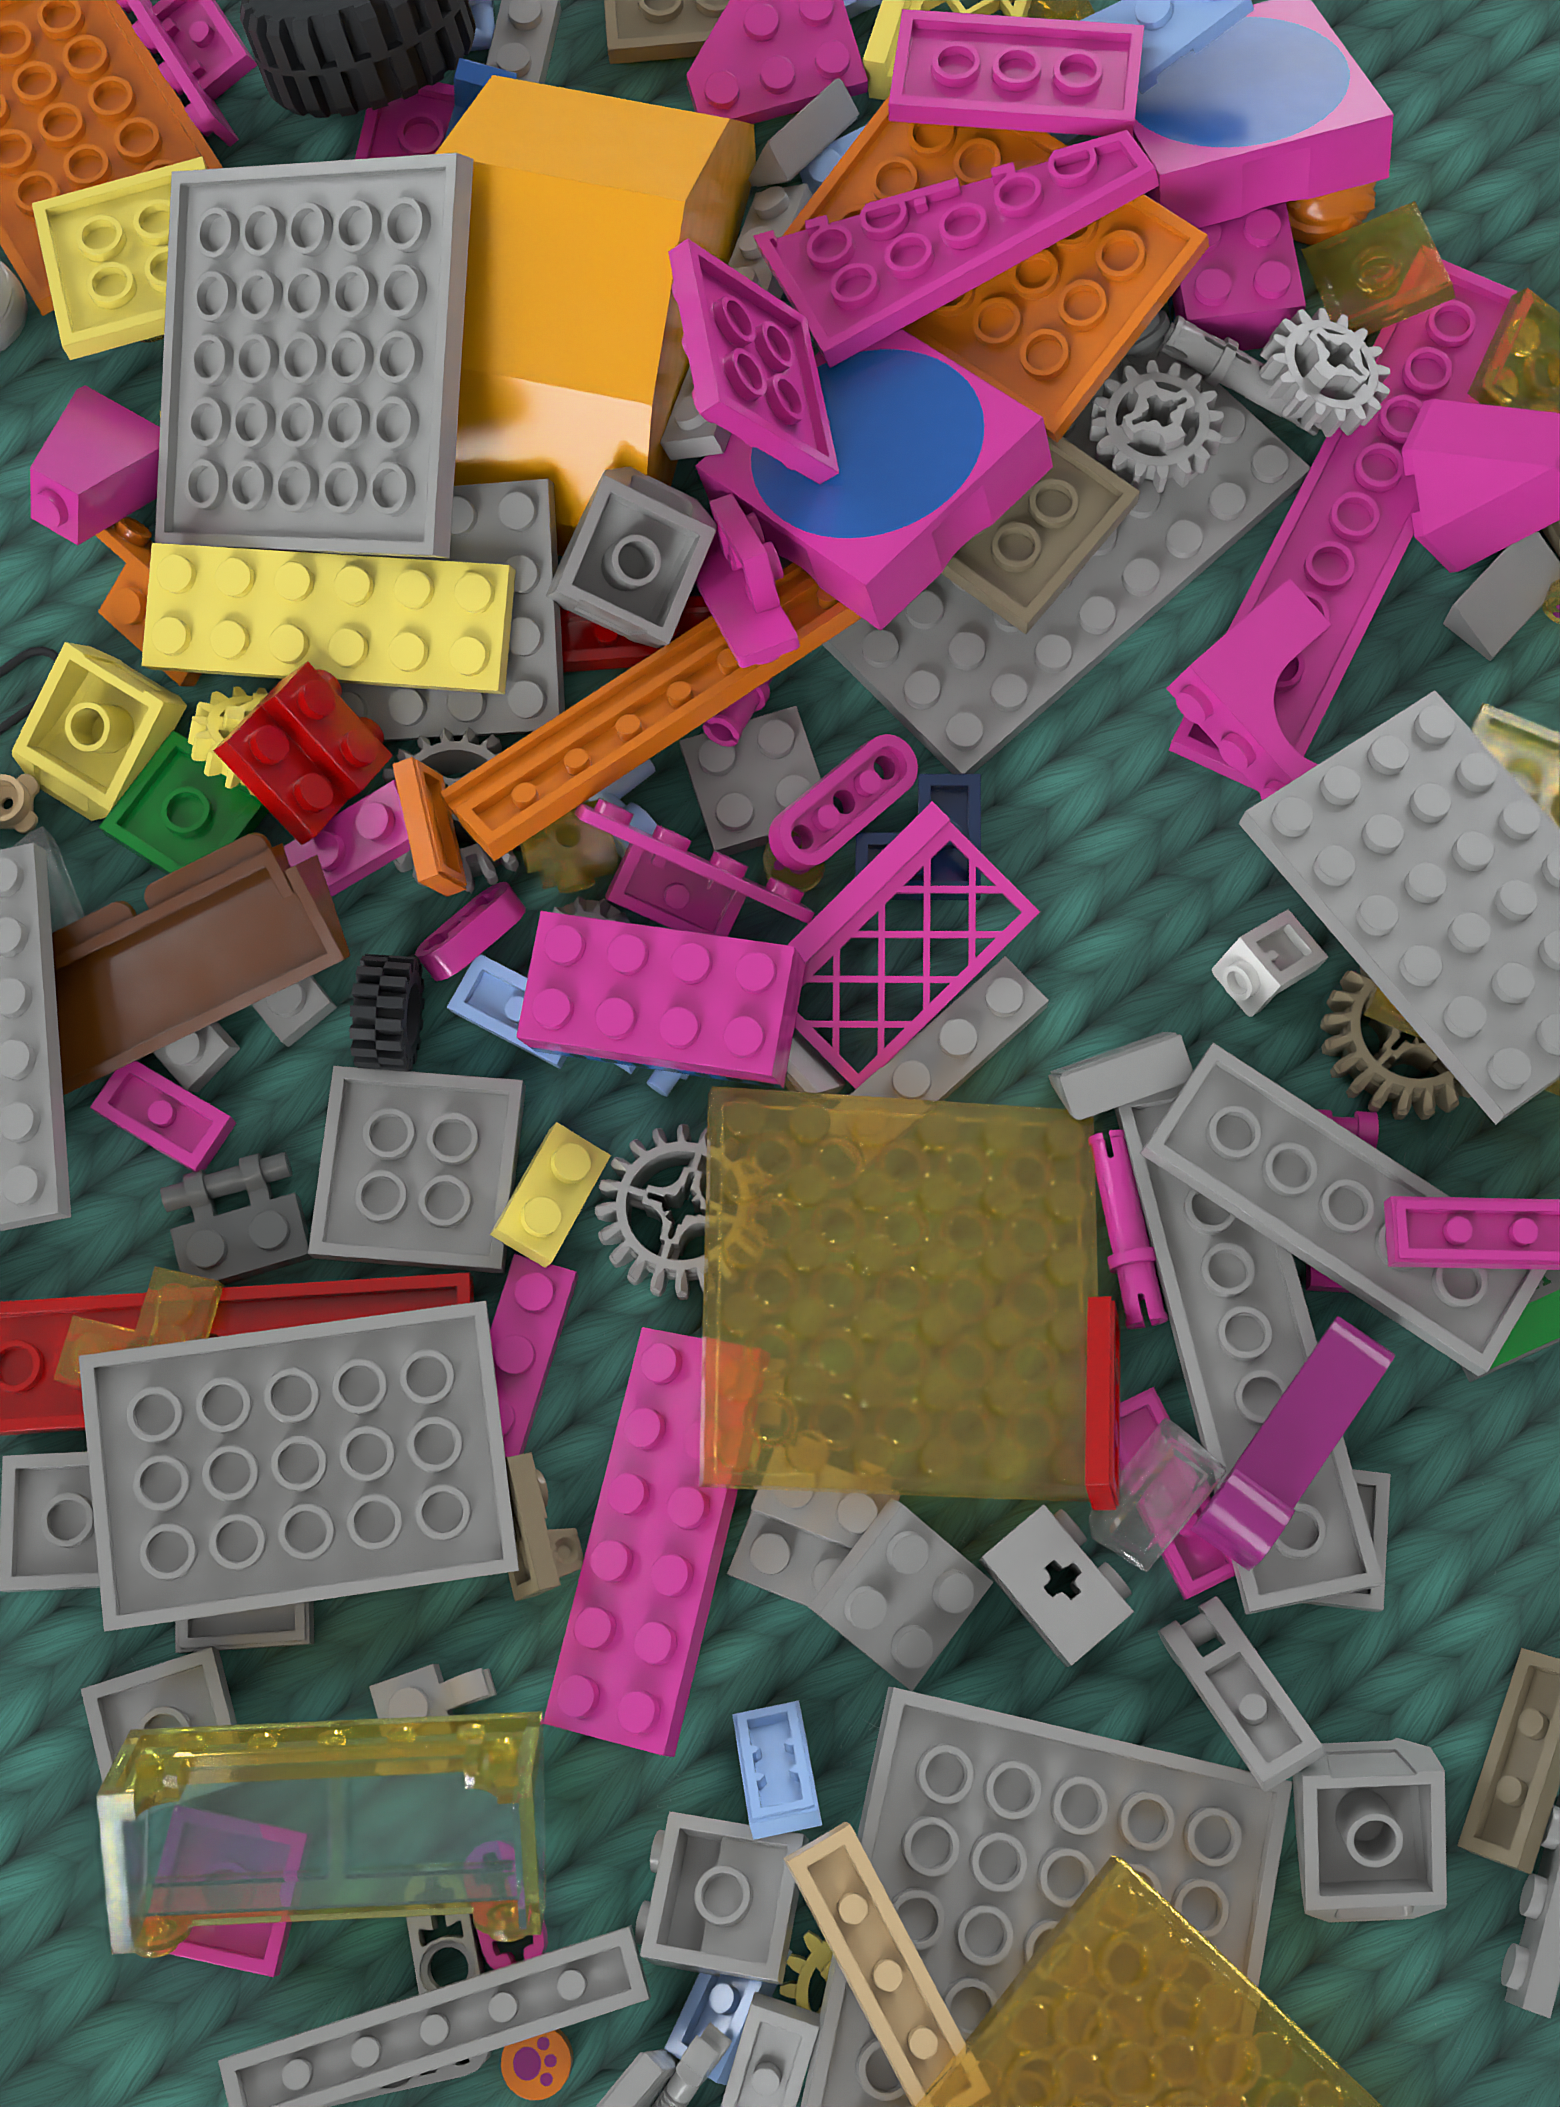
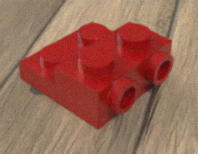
[213,661,393,846]

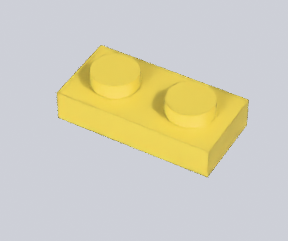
[490,1122,611,1268]

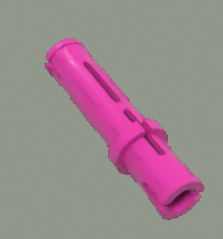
[1087,1130,1168,1329]

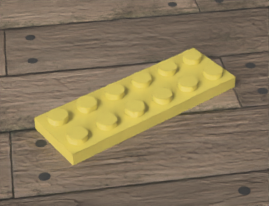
[141,543,516,694]

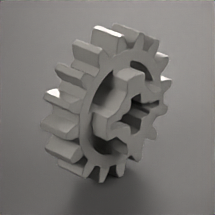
[1259,308,1391,437]
[1089,360,1224,493]

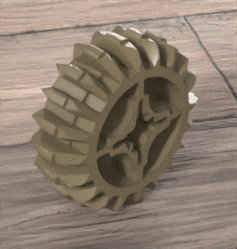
[1320,966,1471,1120]

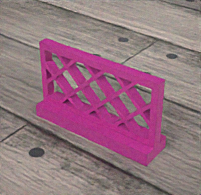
[788,801,1040,1089]

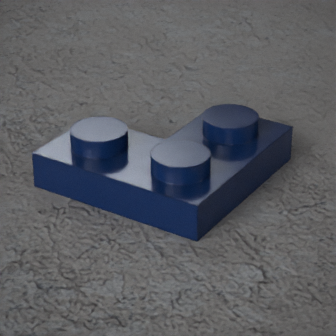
[855,774,981,900]

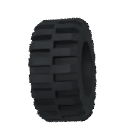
[240,0,476,118]

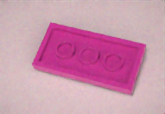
[888,9,1144,137]

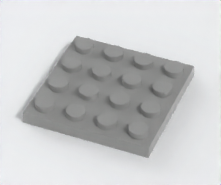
[312,479,565,742]

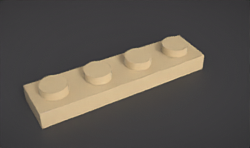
[783,1822,991,2107]

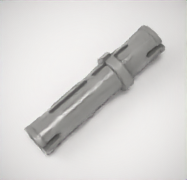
[1159,315,1321,436]

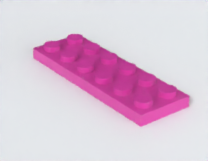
[543,1327,770,1757]

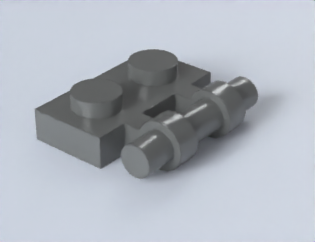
[160,1152,313,1290]

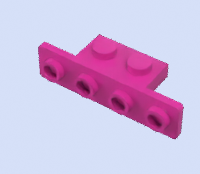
[116,0,257,147]
[695,493,800,668]
[574,798,814,937]

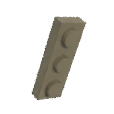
[1457,1648,1560,1875]

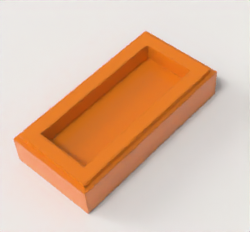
[392,757,467,897]

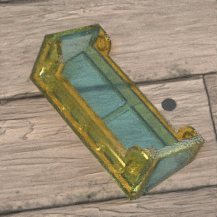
[96,1711,546,1958]

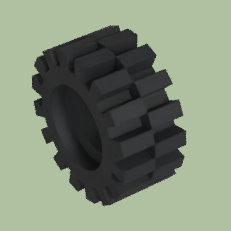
[349,954,425,1072]

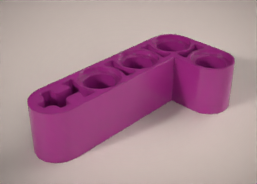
[1191,1316,1395,1571]

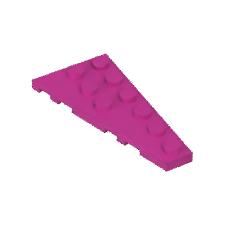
[753,130,1159,368]

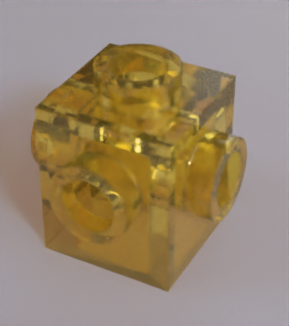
[520,800,618,893]

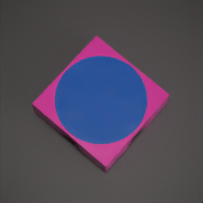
[1101,0,1394,228]
[695,329,1053,631]

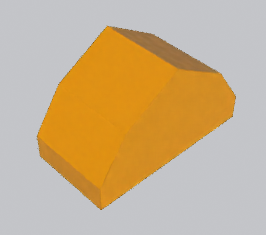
[435,75,756,556]

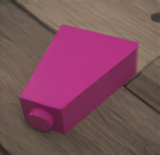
[30,385,160,545]

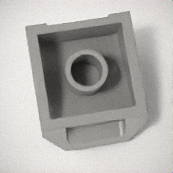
[546,467,717,648]
[1293,1738,1447,1923]

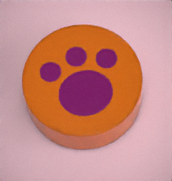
[501,2029,574,2100]

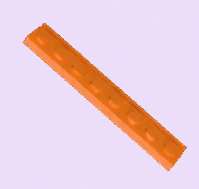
[439,563,862,861]

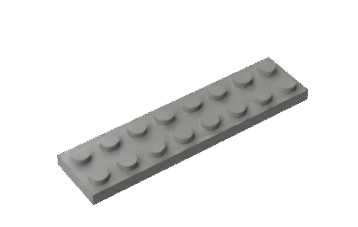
[1114,1083,1384,1615]

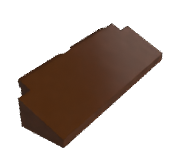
[52,833,351,1096]

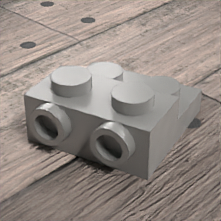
[727,1439,901,1607]
[635,1811,809,1985]

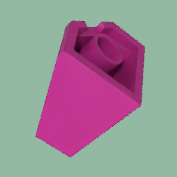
[1402,399,1560,573]

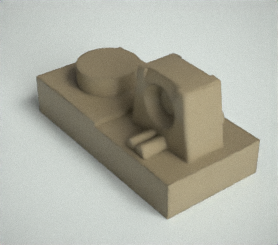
[505,1452,584,1601]

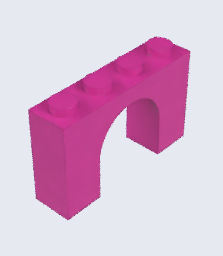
[1166,578,1332,800]

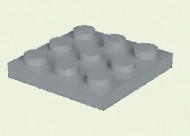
[308,1066,526,1274]

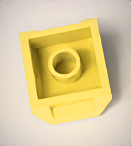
[12,642,187,821]

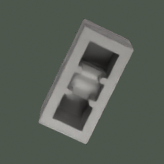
[979,1504,1134,1667]

